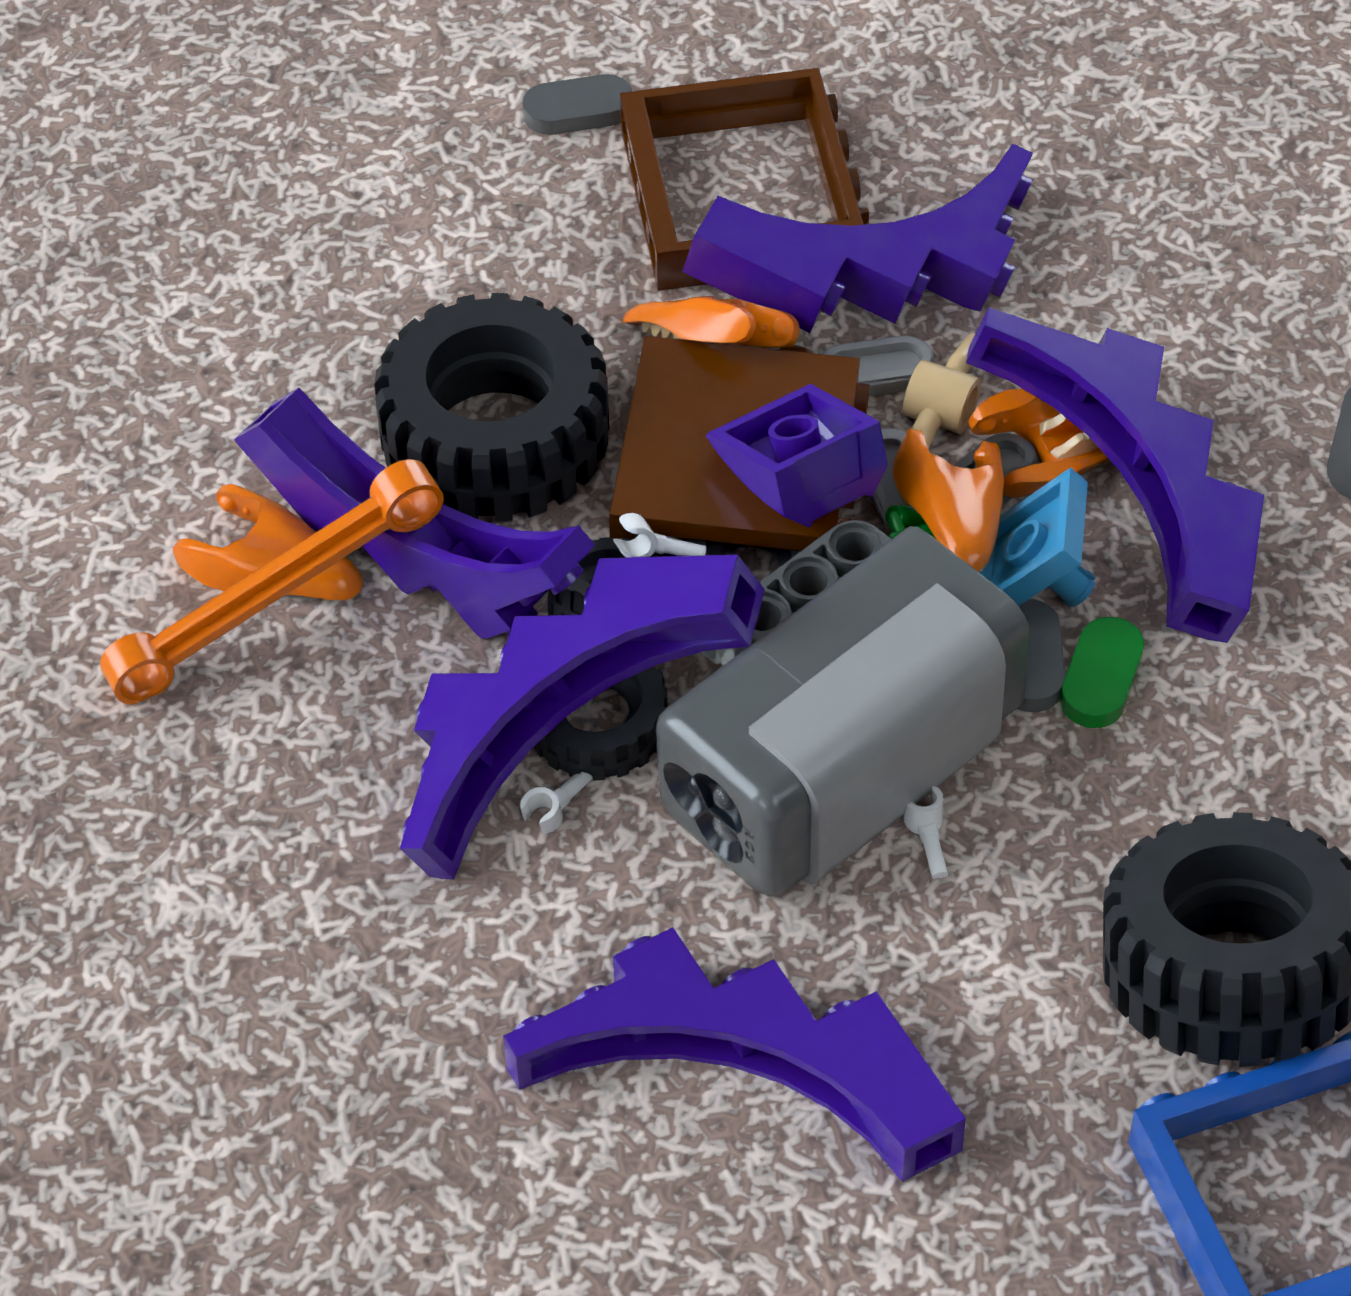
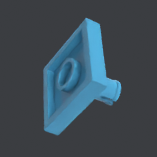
[979,467,1096,607]

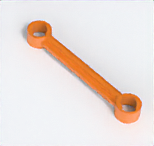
[100,459,444,705]

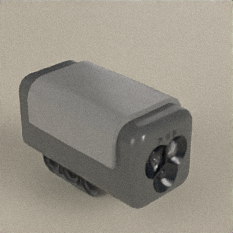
[656,520,1030,897]

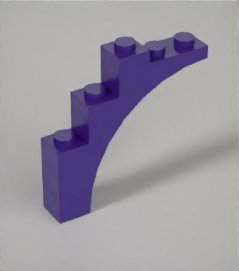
[682,143,1033,333]
[966,307,1264,643]
[234,388,595,640]
[399,555,765,879]
[503,927,966,1182]

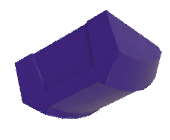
[706,384,888,528]

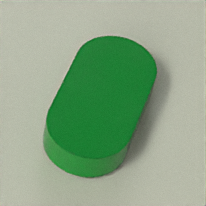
[1061,617,1144,728]

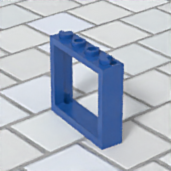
[1128,1032,1351,1296]

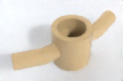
[903,333,981,450]

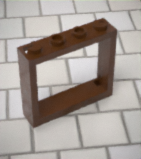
[620,68,869,291]

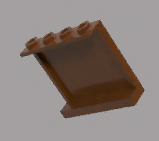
[609,336,870,551]

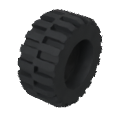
[374,293,610,523]
[1103,812,1351,1067]

